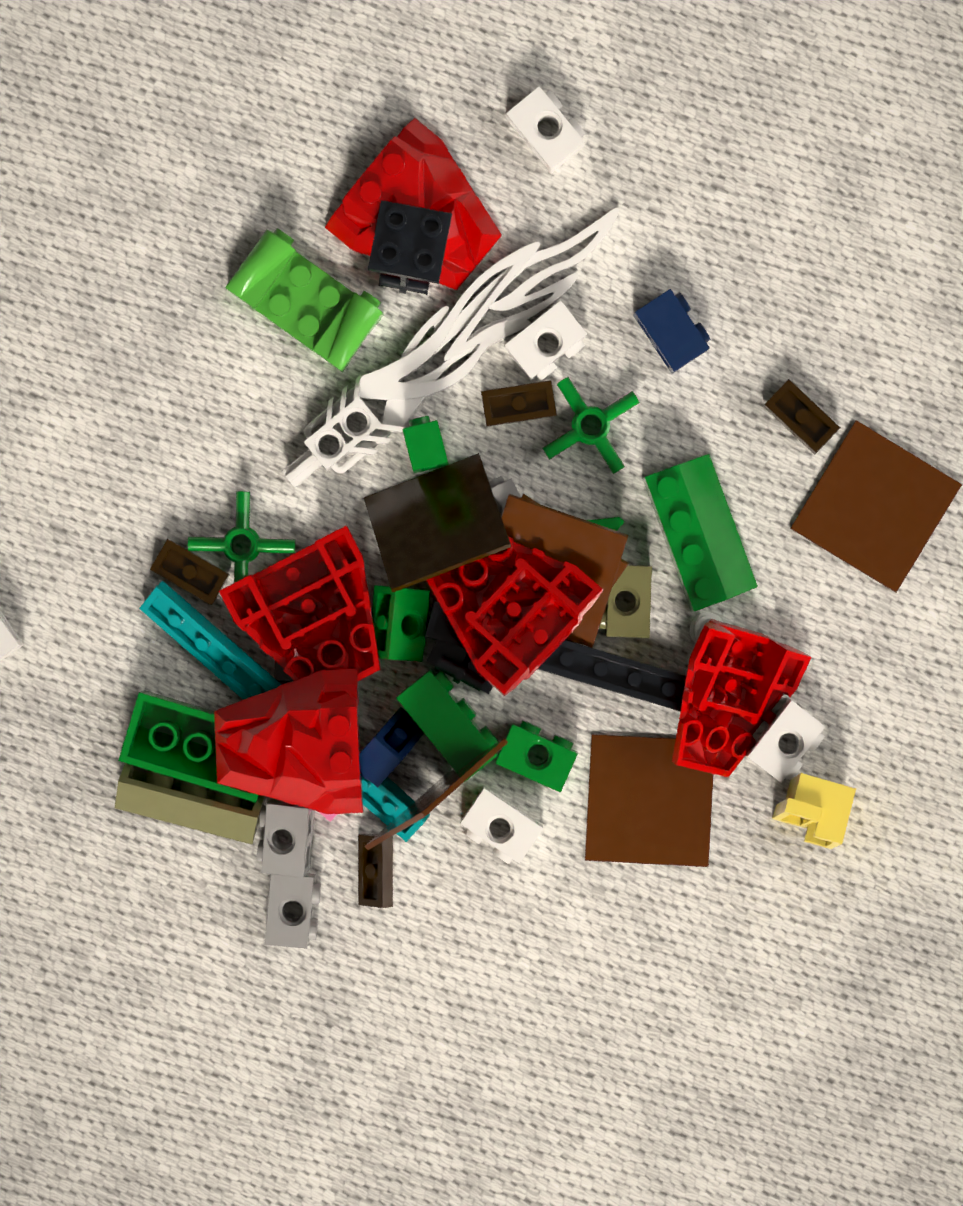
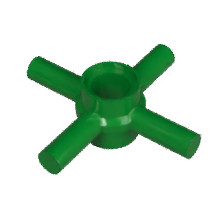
[542,377,640,474]
[188,491,296,583]

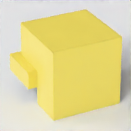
[772,773,856,849]

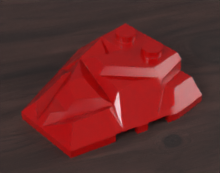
[325,118,502,291]
[219,525,381,681]
[426,537,603,696]
[672,619,812,777]
[214,668,364,814]

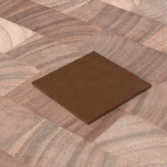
[790,420,962,593]
[502,494,629,648]
[585,734,714,867]
[365,738,508,850]

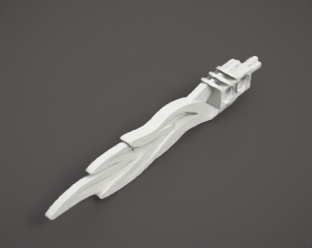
[281,208,619,487]

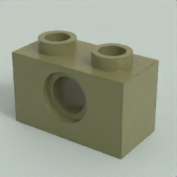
[599,566,652,638]

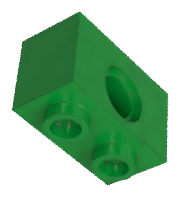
[402,416,449,473]
[372,585,430,662]
[495,720,578,793]

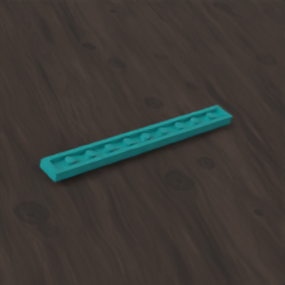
[139,581,430,842]

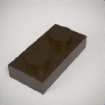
[763,379,841,455]
[481,380,557,427]
[150,539,230,605]
[358,834,393,908]

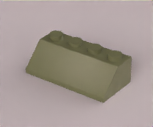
[115,763,266,845]

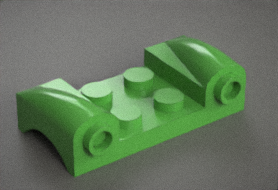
[225,228,384,373]

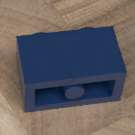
[633,289,711,374]
[359,707,425,788]

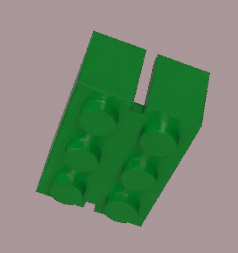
[396,668,499,781]

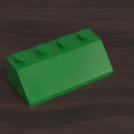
[642,454,758,612]
[118,690,259,802]

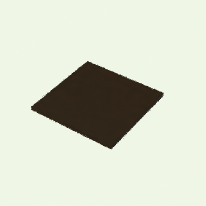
[364,453,512,592]

